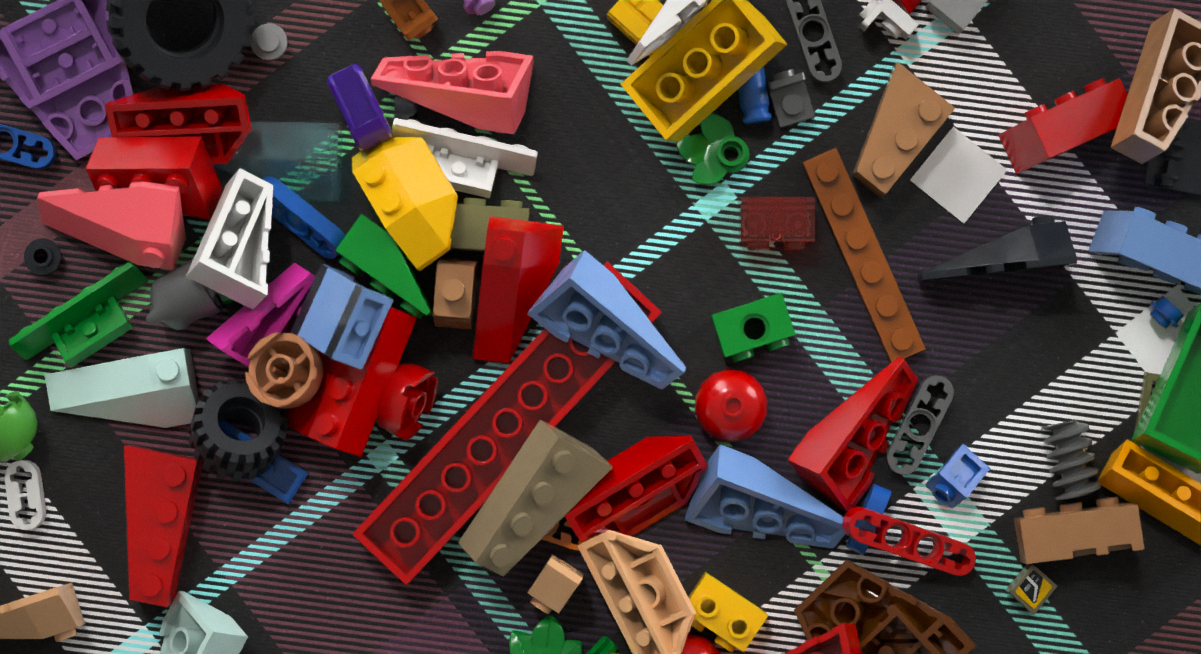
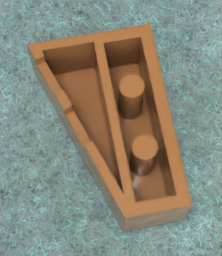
[1014,496,1145,564]

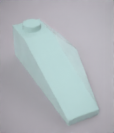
[45,348,199,428]
[159,591,248,654]

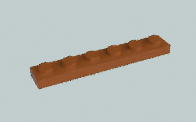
[802,148,926,363]

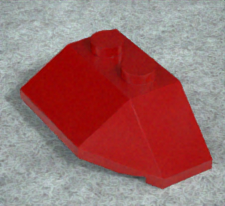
[105,84,252,164]
[565,436,708,542]

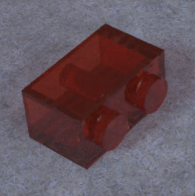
[739,197,815,251]

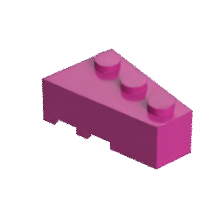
[206,263,316,367]

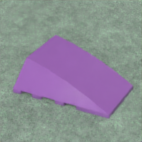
[0,0,134,160]

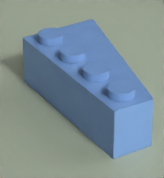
[1088,207,1201,295]

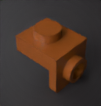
[379,0,438,40]

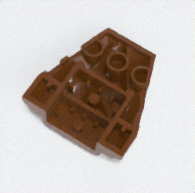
[794,560,976,654]

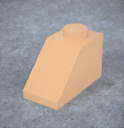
[528,554,583,614]

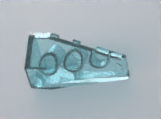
[213,122,343,201]

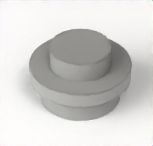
[251,23,288,61]

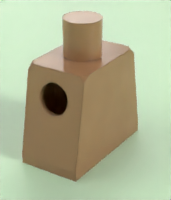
[433,257,478,330]

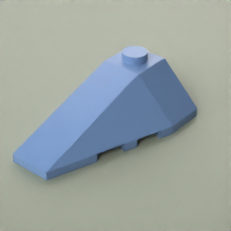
[528,250,686,390]
[685,444,846,549]

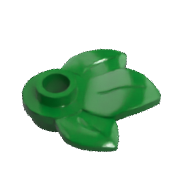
[676,113,749,185]
[509,615,582,654]

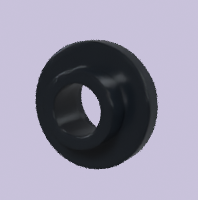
[24,238,62,275]

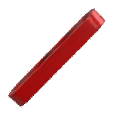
[842,506,976,576]

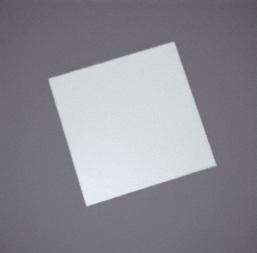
[910,126,1007,223]

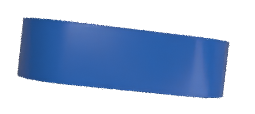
[846,483,891,555]

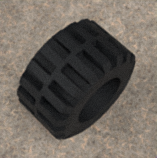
[188,378,288,481]

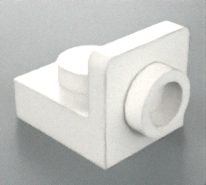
[859,0,919,40]

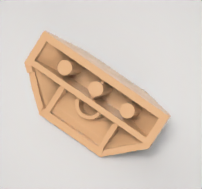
[577,530,696,654]

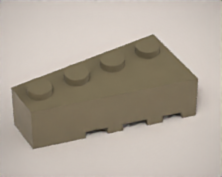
[458,419,613,576]

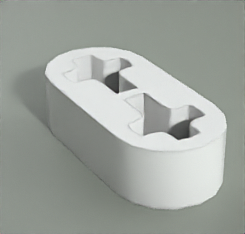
[4,460,46,530]

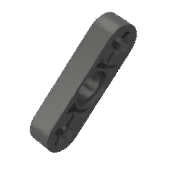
[784,0,842,84]
[885,376,954,475]

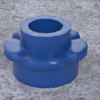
[1150,296,1184,329]

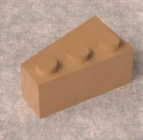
[852,62,955,198]

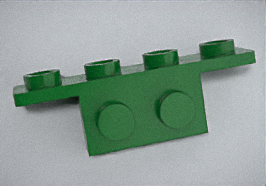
[8,261,148,368]

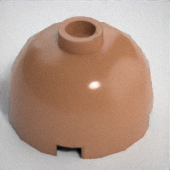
[246,332,323,409]

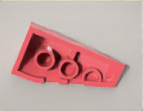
[371,51,534,134]

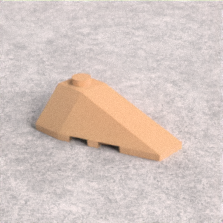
[0,582,85,642]

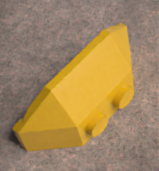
[352,137,458,271]

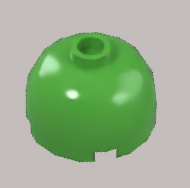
[0,391,38,463]

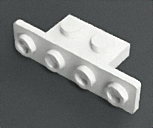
[392,118,538,198]

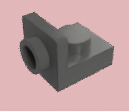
[767,69,815,129]

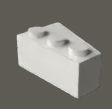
[186,168,273,309]

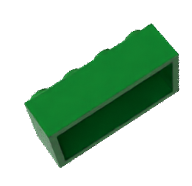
[1131,303,1201,474]

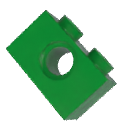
[710,293,796,363]

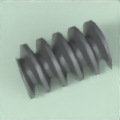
[1041,420,1101,500]

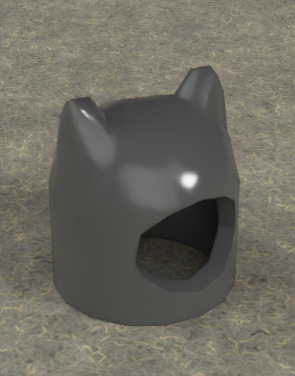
[146,259,223,330]

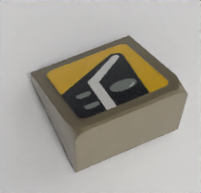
[1005,563,1058,614]

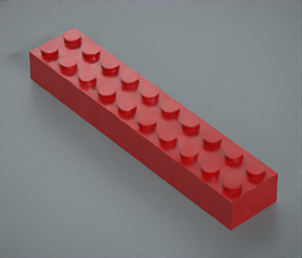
[352,261,662,586]

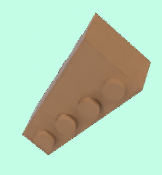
[1111,8,1201,164]

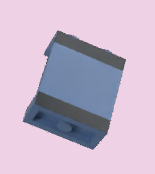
[291,263,393,370]

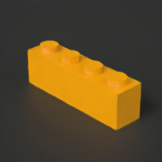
[1097,439,1201,545]

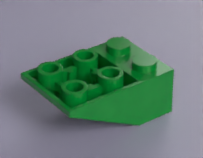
[335,214,433,319]

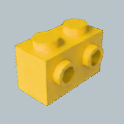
[688,572,769,653]

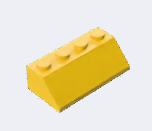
[621,0,788,142]

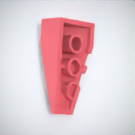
[37,181,186,270]

